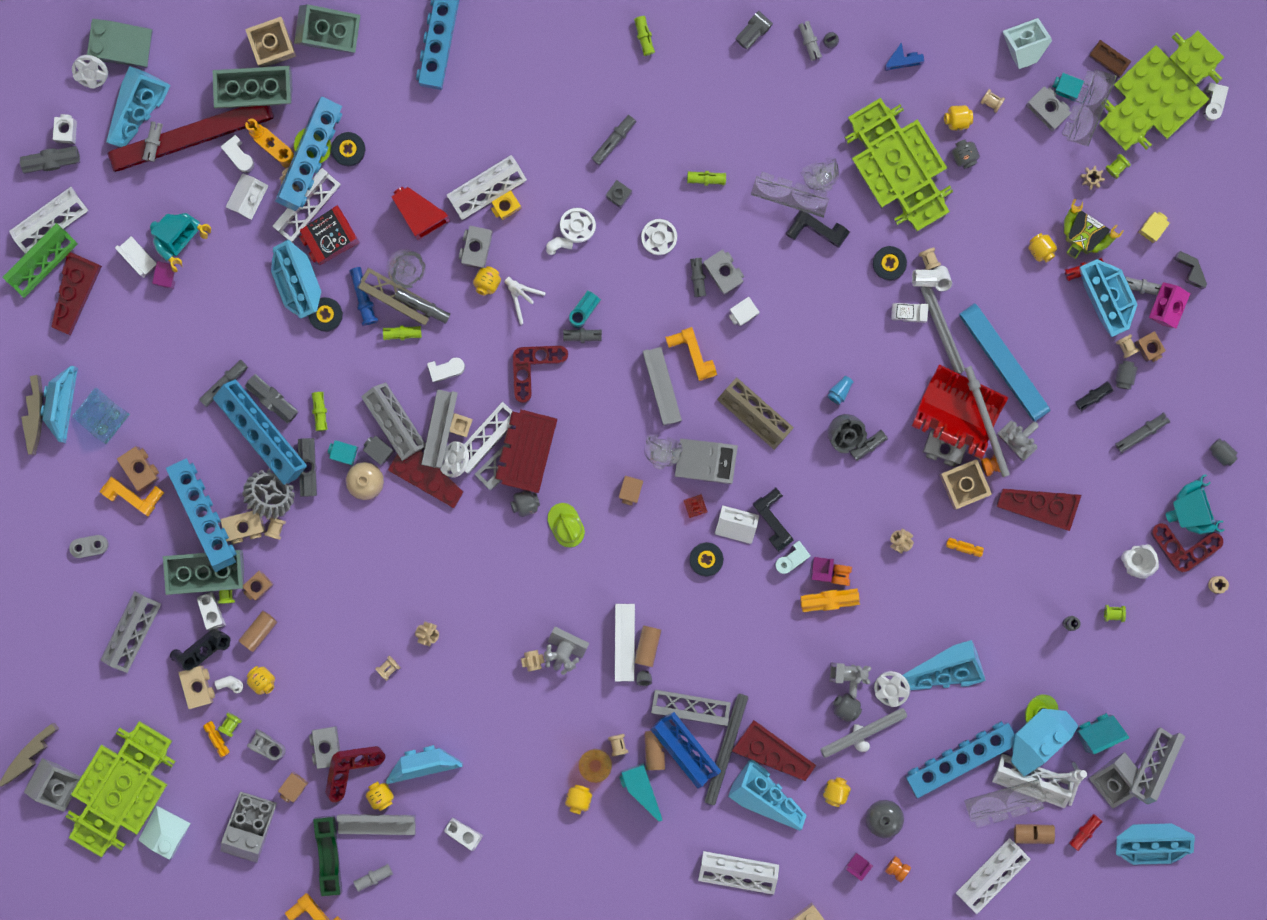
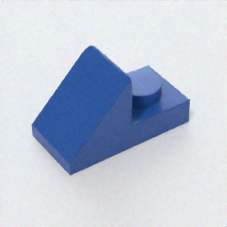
[885,42,924,71]

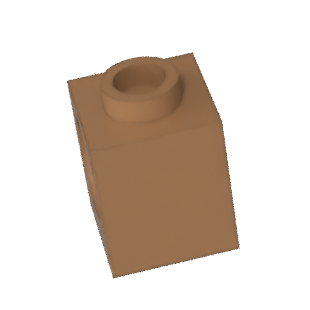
[1135,331,1166,362]
[619,476,643,506]
[243,571,274,600]
[278,771,309,803]

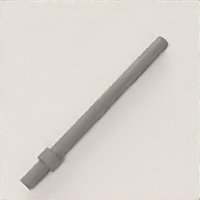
[964,366,1010,477]

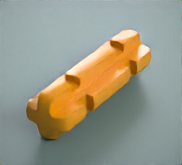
[946,538,984,557]
[203,721,229,757]

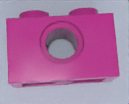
[1149,282,1191,329]

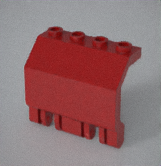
[911,364,1008,459]

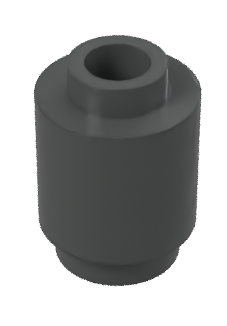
[1115,361,1138,390]
[1209,438,1238,466]

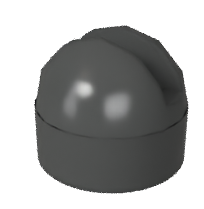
[824,32,839,48]
[637,670,652,686]

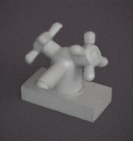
[997,420,1038,461]
[544,627,589,675]
[830,662,871,699]

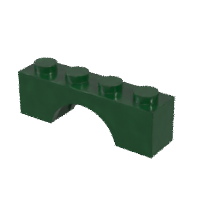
[313,815,343,896]

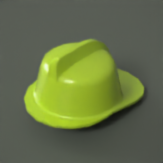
[548,503,585,548]

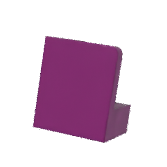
[152,261,176,289]
[811,557,834,582]
[845,853,873,881]

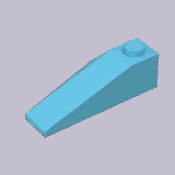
[106,66,171,147]
[902,640,986,690]
[728,760,806,831]

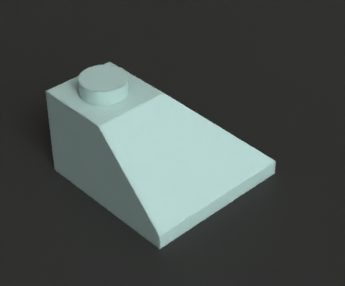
[1003,18,1052,69]
[139,806,191,860]

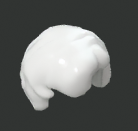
[1121,544,1159,579]

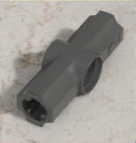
[20,146,80,174]
[245,374,299,424]
[298,438,317,497]

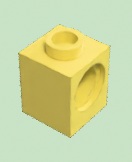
[1138,212,1170,243]

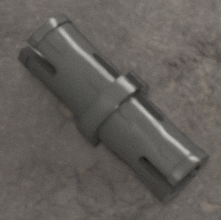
[690,258,706,297]
[563,328,602,343]
[850,430,888,461]
[1063,616,1081,631]

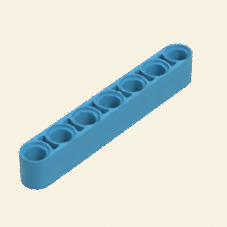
[959,303,1051,422]

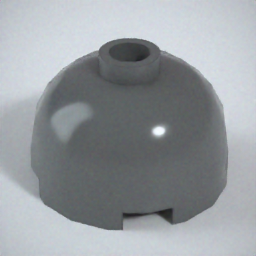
[828,414,867,453]
[866,800,904,839]

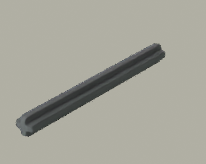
[705,694,748,805]

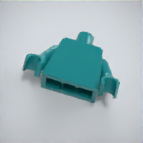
[1166,475,1225,535]

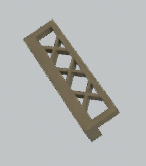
[357,268,432,325]
[717,377,794,450]

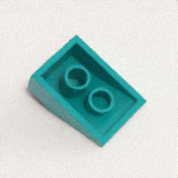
[1076,713,1129,754]
[619,763,663,822]

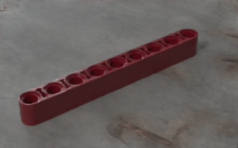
[107,105,274,172]

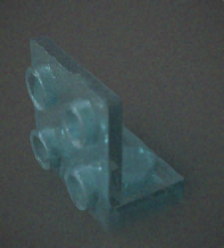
[72,387,130,444]

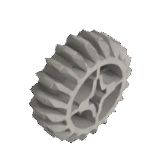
[242,469,295,520]

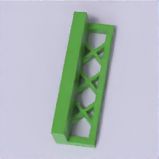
[2,223,78,298]

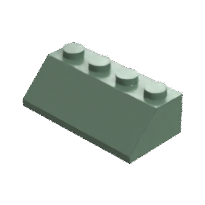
[213,66,293,108]
[163,550,244,595]

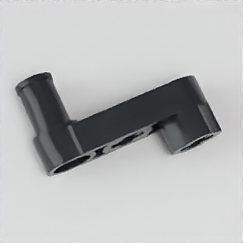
[785,209,850,248]
[752,487,794,552]
[170,629,231,671]

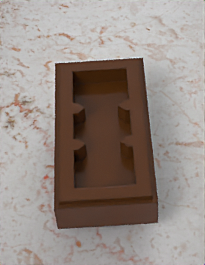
[1089,40,1131,78]

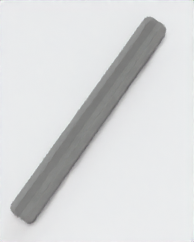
[921,287,965,374]
[820,708,907,758]

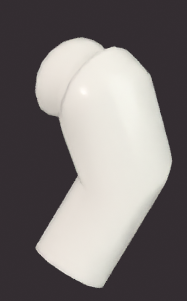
[546,237,574,255]
[214,676,243,693]
[852,724,870,752]

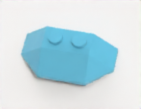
[271,240,321,319]
[1079,259,1137,337]
[41,366,78,443]
[1011,709,1079,776]
[386,745,463,784]
[1116,823,1195,865]

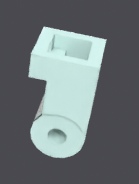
[775,541,810,574]

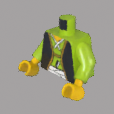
[1064,199,1124,259]

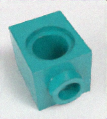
[1052,73,1084,102]
[327,440,359,466]

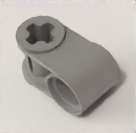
[247,729,285,760]

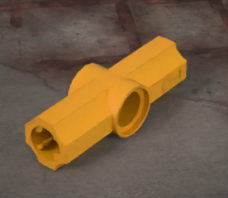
[800,588,860,612]

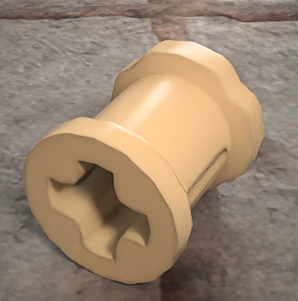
[980,89,1005,113]
[919,247,941,270]
[1116,334,1140,359]
[264,517,286,540]
[1208,576,1229,593]
[375,656,401,681]
[608,734,628,756]

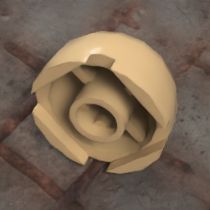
[345,462,384,500]

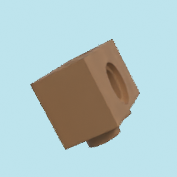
[117,446,159,492]

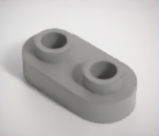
[69,535,109,558]

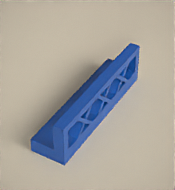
[650,712,721,789]

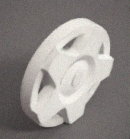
[72,55,108,88]
[560,208,596,243]
[641,219,677,255]
[441,441,469,478]
[874,671,910,707]

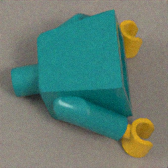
[150,213,211,272]

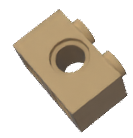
[220,511,266,544]
[178,666,215,709]

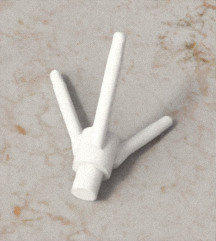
[504,277,546,325]
[1041,762,1087,806]

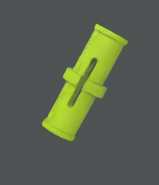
[634,16,655,56]
[687,171,726,186]
[383,325,422,341]
[311,392,328,431]

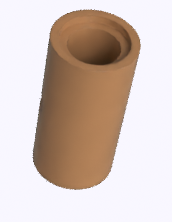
[238,610,278,652]
[634,625,661,667]
[645,731,665,770]
[1014,824,1055,844]

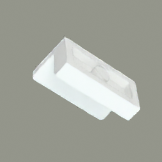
[226,174,268,220]
[115,236,156,278]
[715,505,759,544]

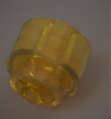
[579,748,612,783]

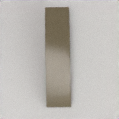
[21,375,43,455]
[0,723,59,787]

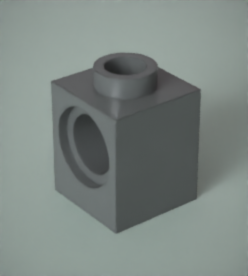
[606,180,632,209]
[363,436,394,466]

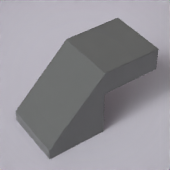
[1174,251,1207,290]

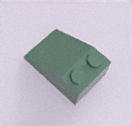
[294,4,360,53]
[87,19,152,67]

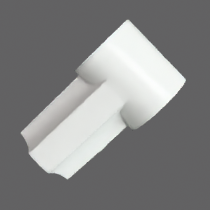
[912,266,952,291]

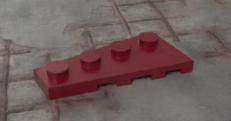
[52,252,102,336]
[388,450,464,509]
[996,489,1082,531]
[731,720,816,781]

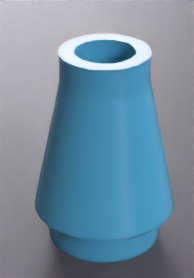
[827,376,854,405]

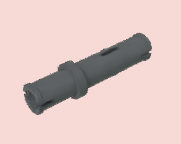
[591,114,637,165]
[394,288,451,324]
[199,359,248,407]
[1115,412,1170,454]

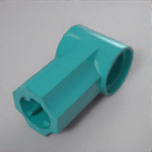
[569,290,601,328]

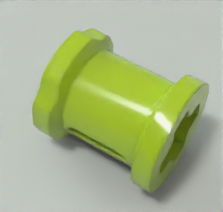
[1105,154,1131,179]
[218,589,235,604]
[1104,605,1126,622]
[218,712,242,737]

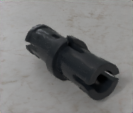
[1075,381,1114,412]

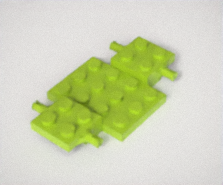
[1099,30,1225,152]
[844,98,953,232]
[65,721,176,857]

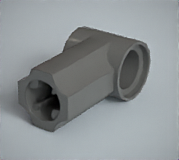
[735,11,773,50]

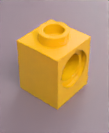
[491,190,522,220]

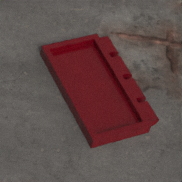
[495,409,558,493]

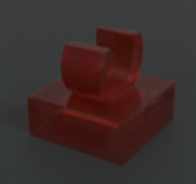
[683,494,708,518]

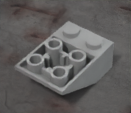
[675,439,738,485]
[221,792,277,863]

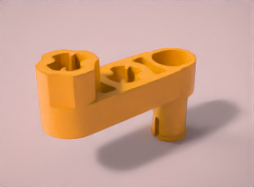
[245,119,294,168]
[665,327,717,381]
[99,476,165,517]
[285,893,342,920]

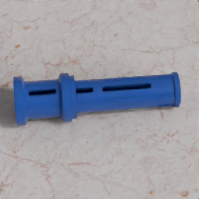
[349,267,379,326]

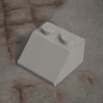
[1089,752,1149,809]
[24,758,81,812]

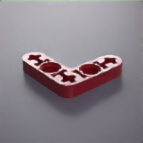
[513,346,569,403]
[1151,523,1223,572]
[325,746,386,803]

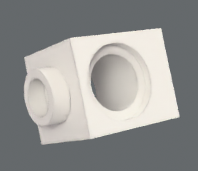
[53,114,77,144]
[729,297,760,327]

